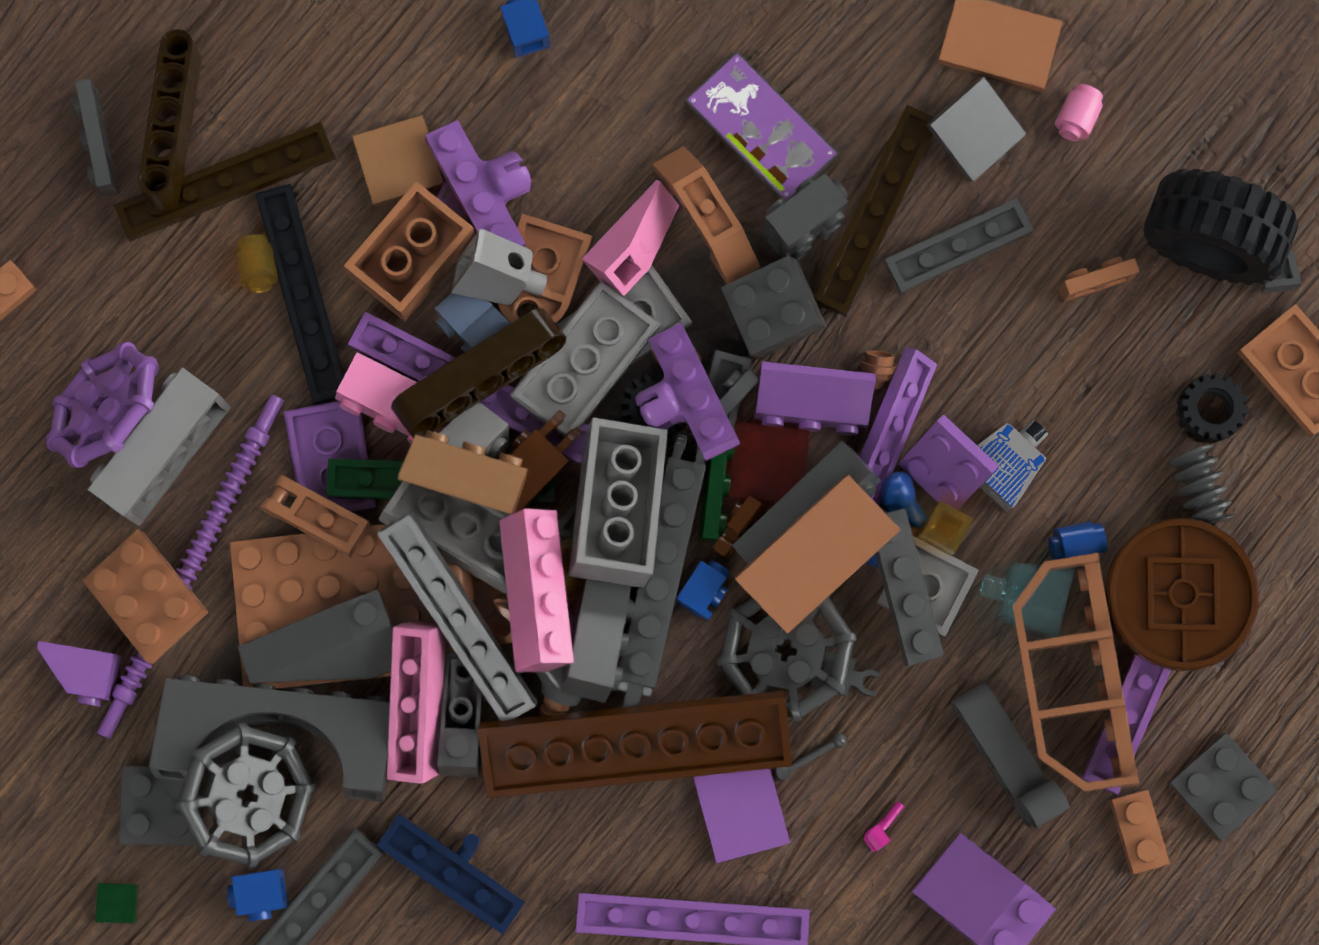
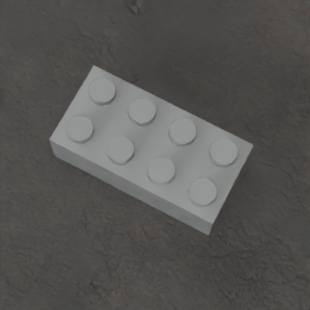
[88,367,231,526]
[568,418,668,588]

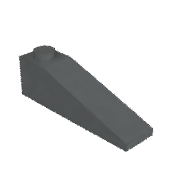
[238,590,394,683]

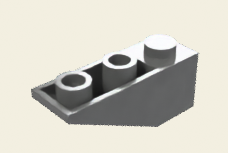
[437,653,483,778]

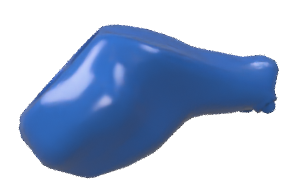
[880,472,928,528]

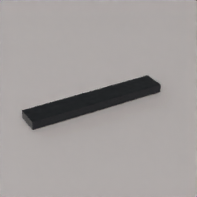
[255,184,345,405]

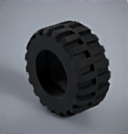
[1143,169,1298,285]

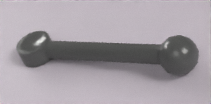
[776,733,847,780]

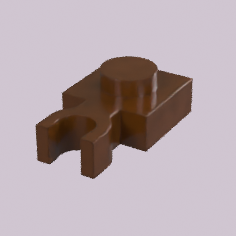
[712,495,766,562]

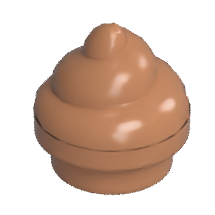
[860,350,898,390]

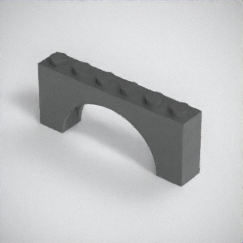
[149,675,390,802]

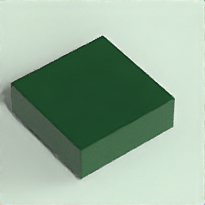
[95,883,139,924]

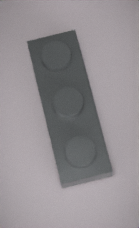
[72,78,119,196]

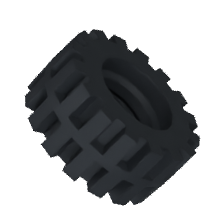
[1176,373,1249,444]

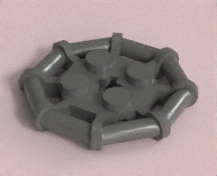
[716,595,857,722]
[175,723,316,868]

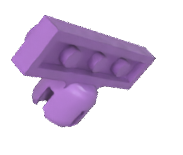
[425,120,531,247]
[635,323,740,460]

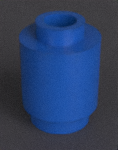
[1048,521,1107,559]

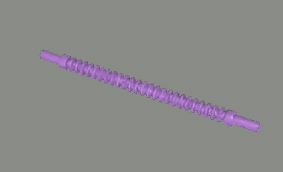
[97,394,284,739]

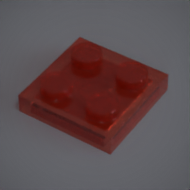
[728,422,810,503]

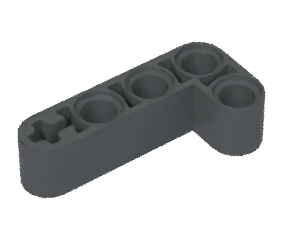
[951,682,1070,829]

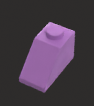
[37,641,122,707]

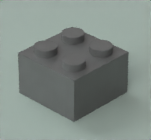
[721,256,827,359]

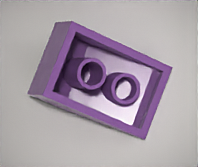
[912,833,1056,945]

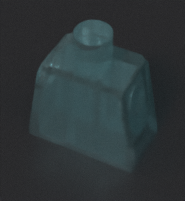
[979,563,1074,639]

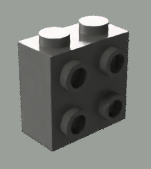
[761,173,848,260]

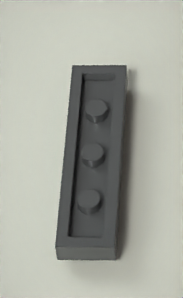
[883,198,1034,295]
[875,508,944,666]

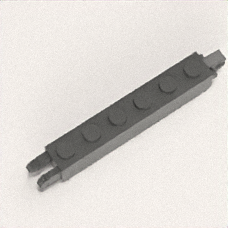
[618,431,706,707]

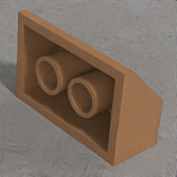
[398,430,529,514]

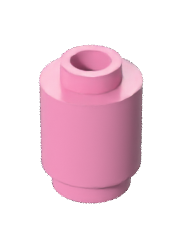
[1055,84,1103,142]

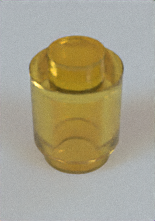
[235,234,278,293]

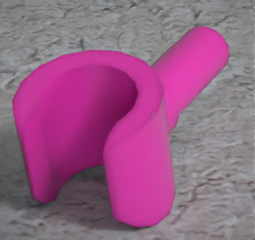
[864,801,904,852]

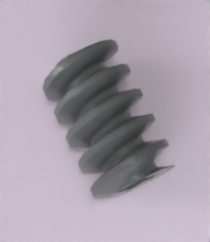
[1169,445,1236,525]

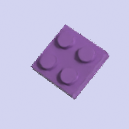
[898,414,999,515]

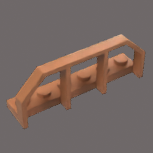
[1013,553,1139,792]

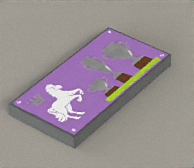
[684,51,839,201]

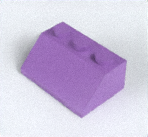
[754,361,876,436]

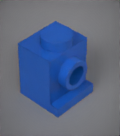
[676,560,730,623]

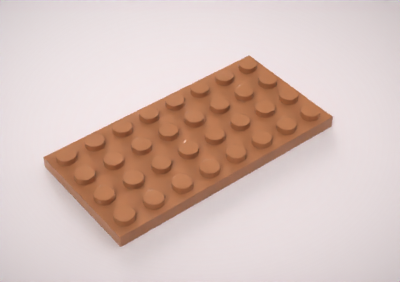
[230,508,530,690]

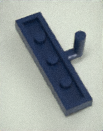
[377,814,525,935]

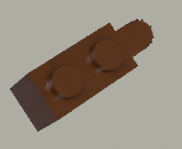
[497,410,583,514]

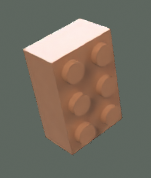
[344,181,475,322]

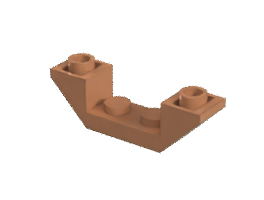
[652,146,761,285]

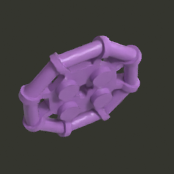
[45,342,159,468]

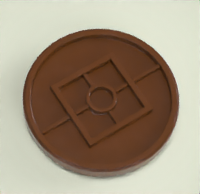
[1105,518,1259,671]

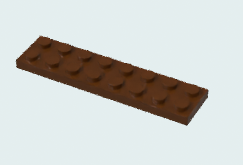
[477,691,792,798]

